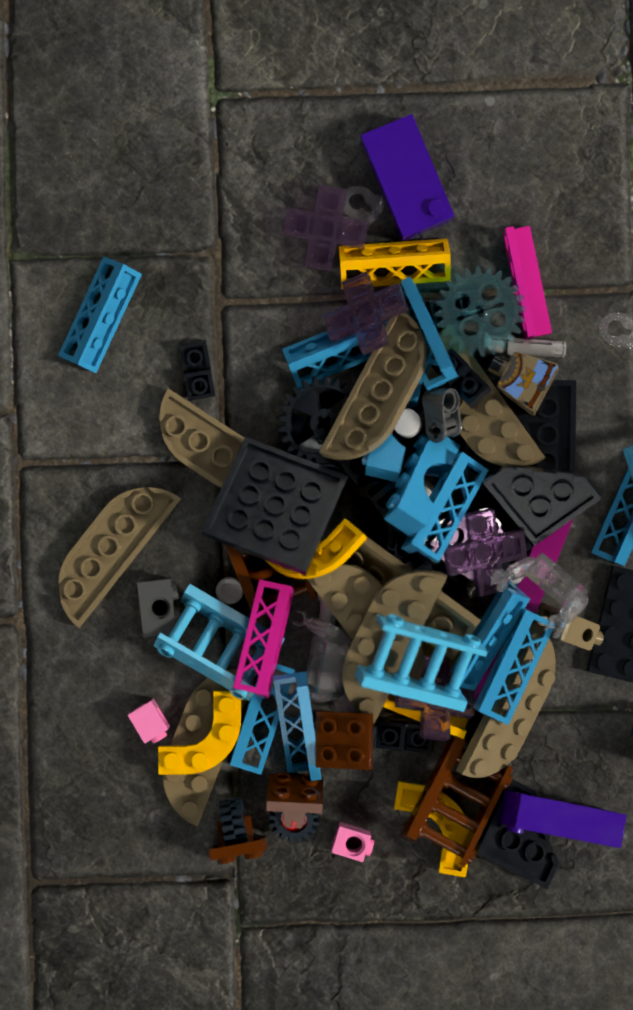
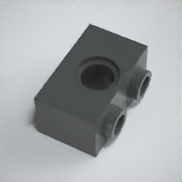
[137,578,181,638]

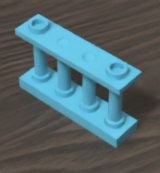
[154,584,285,701]
[355,614,488,712]

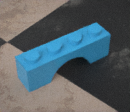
[362,378,423,482]
[384,428,460,537]

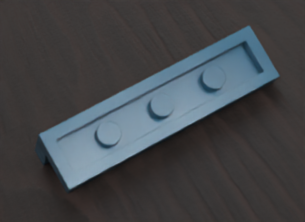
[58,256,142,373]
[386,277,458,391]
[282,308,389,388]
[401,452,489,563]
[590,467,633,566]
[450,580,530,691]
[473,609,556,725]
[230,663,295,775]
[273,671,322,781]

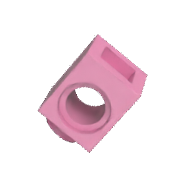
[128,698,170,744]
[331,822,374,862]

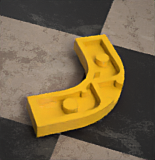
[265,519,367,579]
[158,690,242,775]
[394,781,469,878]

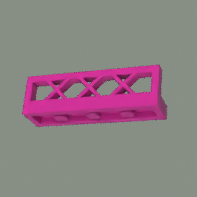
[502,226,552,339]
[233,579,294,698]

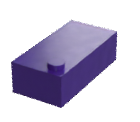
[360,114,455,242]
[498,790,627,848]

